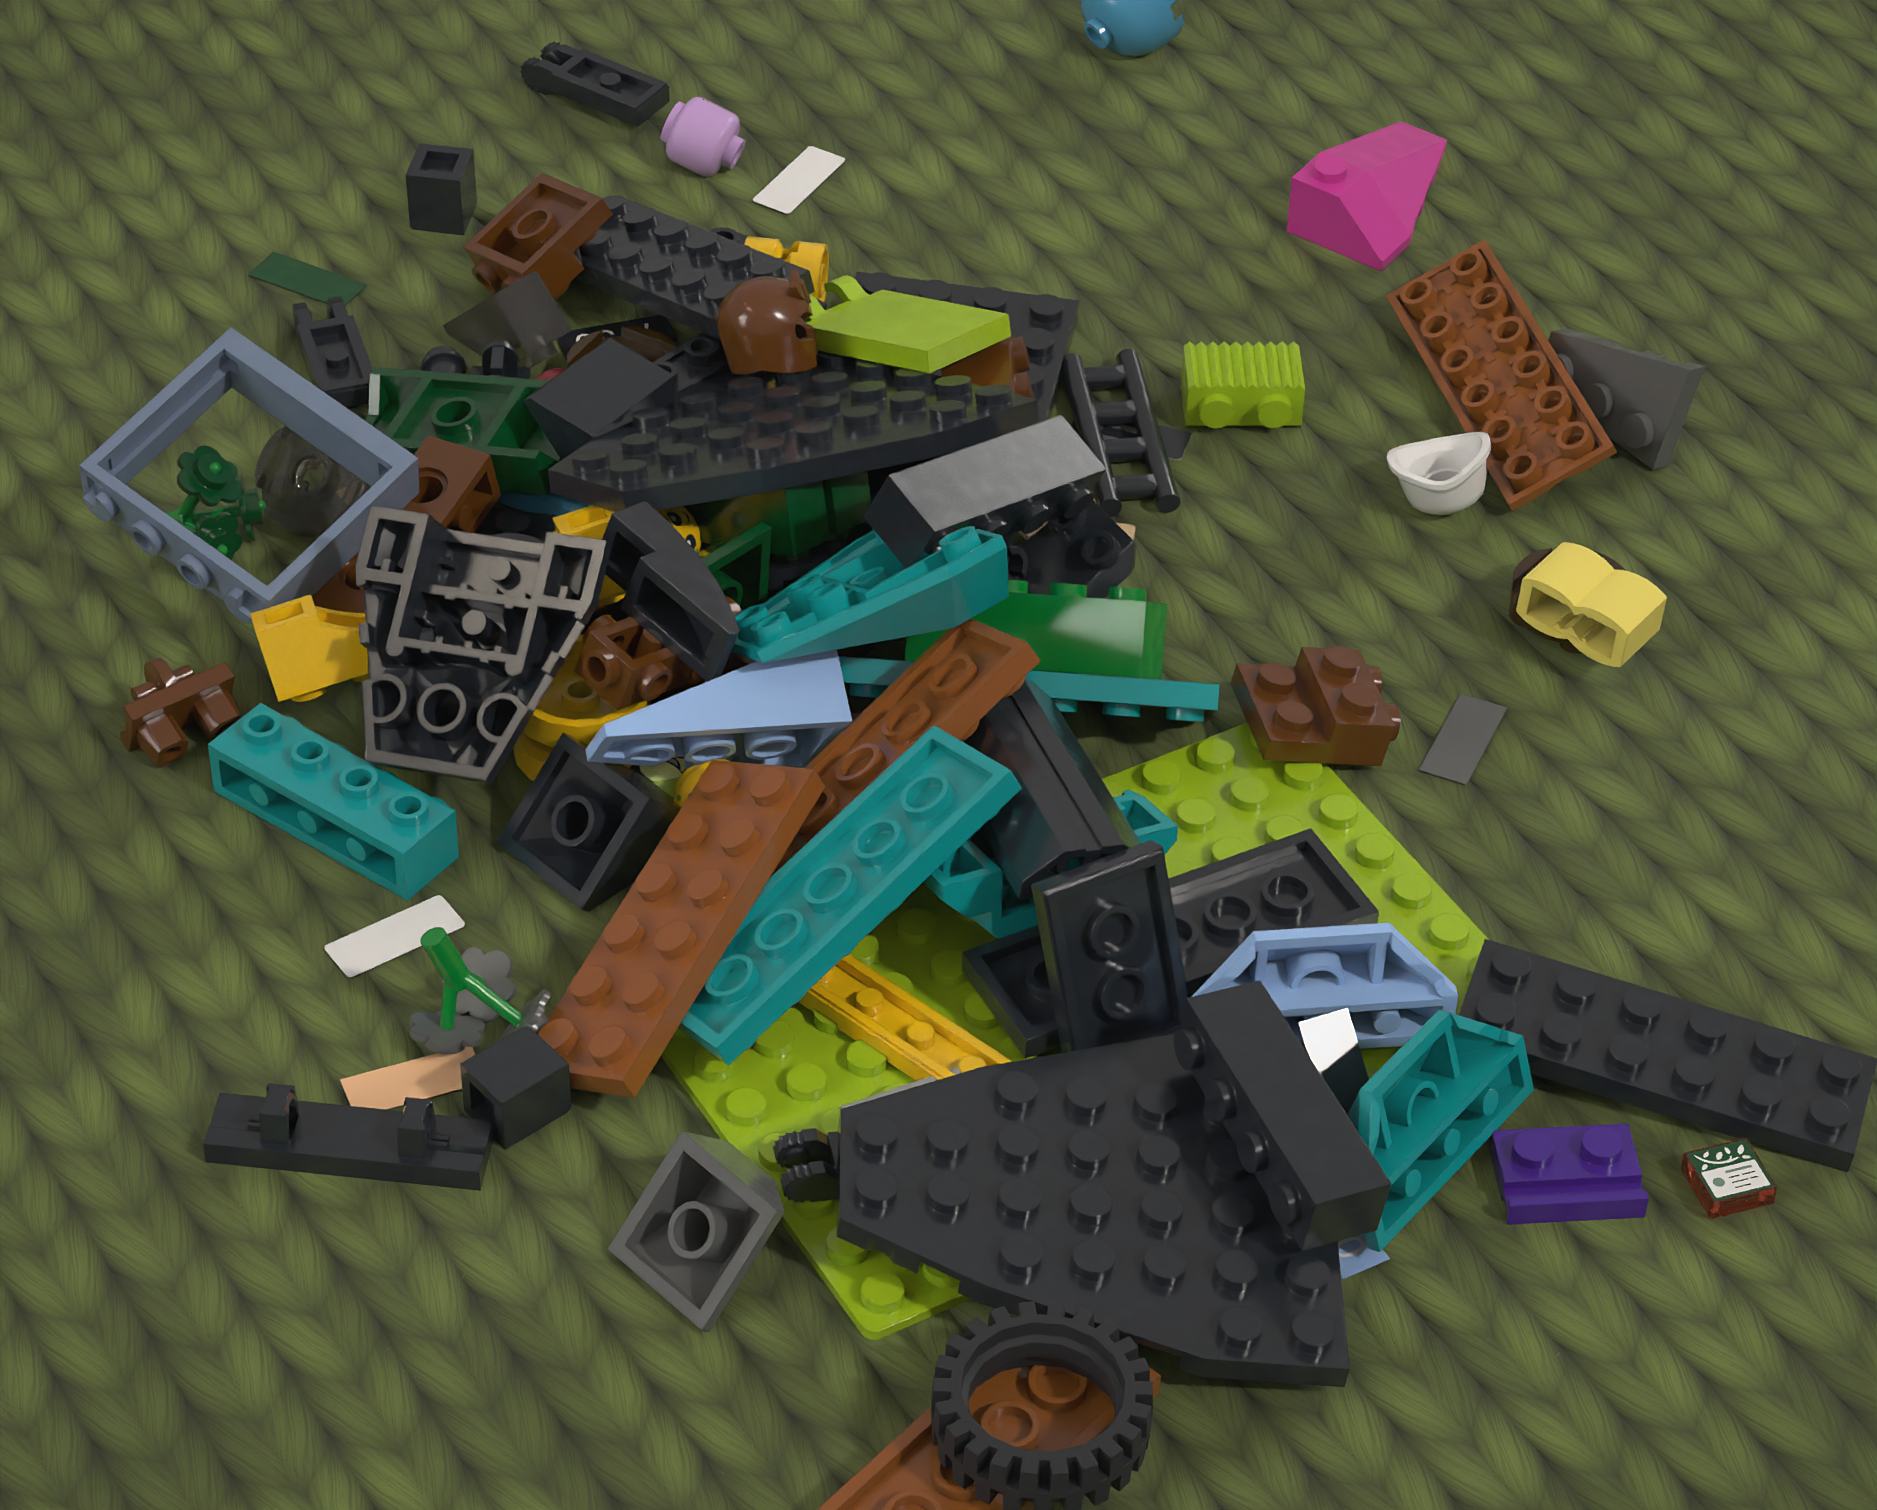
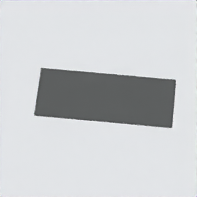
[1419,693,1508,785]

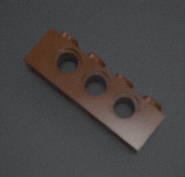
[312,436,501,613]

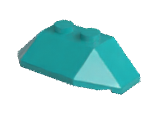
[1348,1010,1534,1252]

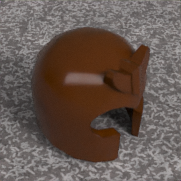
[716,269,818,375]

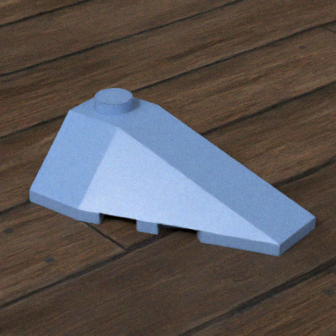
[585,650,852,769]

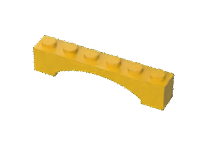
[250,505,626,702]

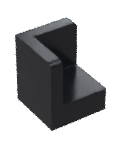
[405,143,477,236]
[460,1027,571,1150]

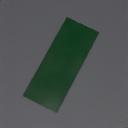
[248,251,367,306]

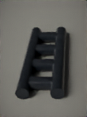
[1061,349,1181,517]

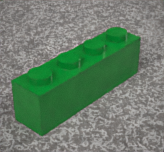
[905,580,1167,679]

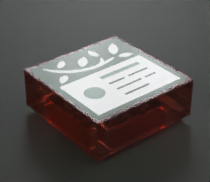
[1681,1138,1777,1219]

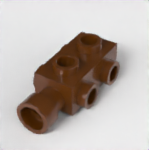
[574,596,742,710]

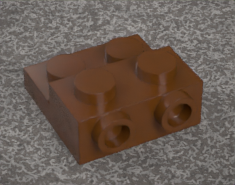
[463,173,613,308]
[1230,646,1400,766]

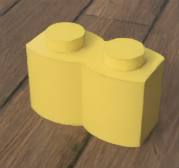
[1516,542,1667,667]

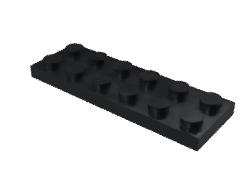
[574,195,815,340]
[962,828,1379,1059]
[1459,939,1877,1172]

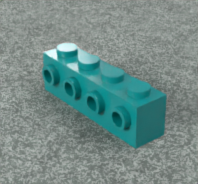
[208,703,459,901]

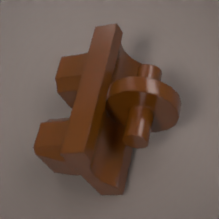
[120,658,241,768]

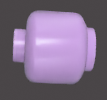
[660,97,746,177]

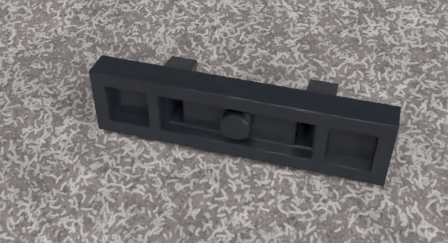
[203,1083,494,1191]

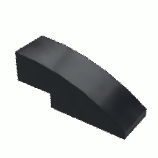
[602,501,739,682]

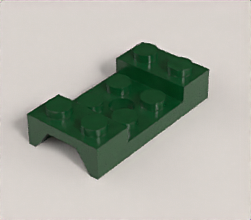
[330,367,561,496]

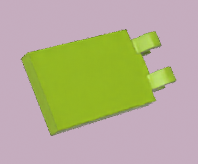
[801,275,1011,374]

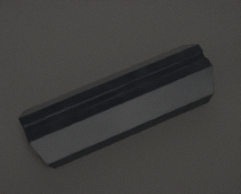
[962,676,1141,899]

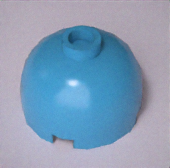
[1081,0,1184,58]

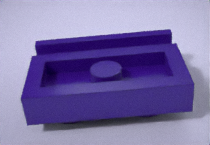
[1489,1123,1649,1225]

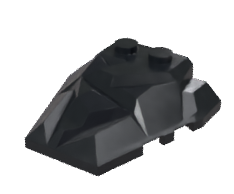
[355,505,612,784]

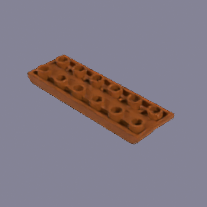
[1386,239,1617,511]

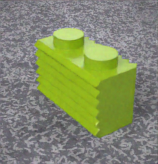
[1181,341,1305,428]

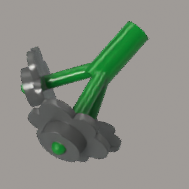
[409,927,551,1054]

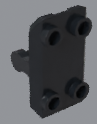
[1018,500,1136,599]

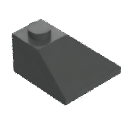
[608,1131,785,1332]

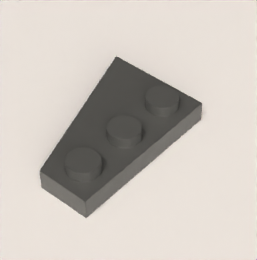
[1548,328,1706,470]

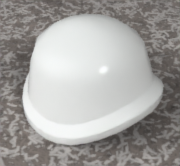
[1387,432,1491,515]

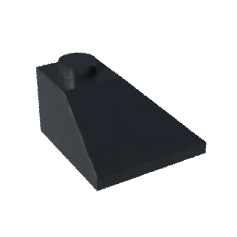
[497,733,682,911]

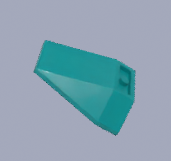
[731,526,1009,663]

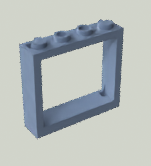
[79,327,419,624]

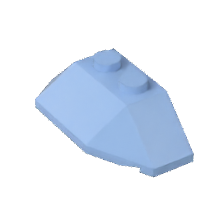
[1192,923,1458,1049]

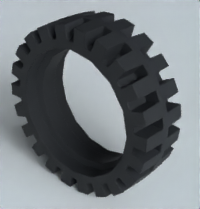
[931,1301,1153,1510]

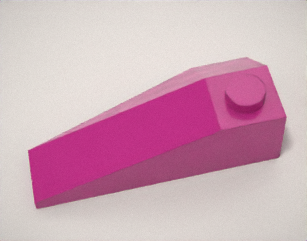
[1287,121,1447,271]

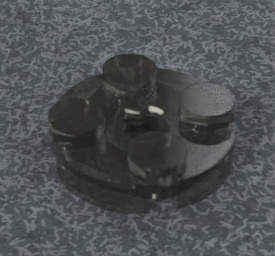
[255,426,371,538]

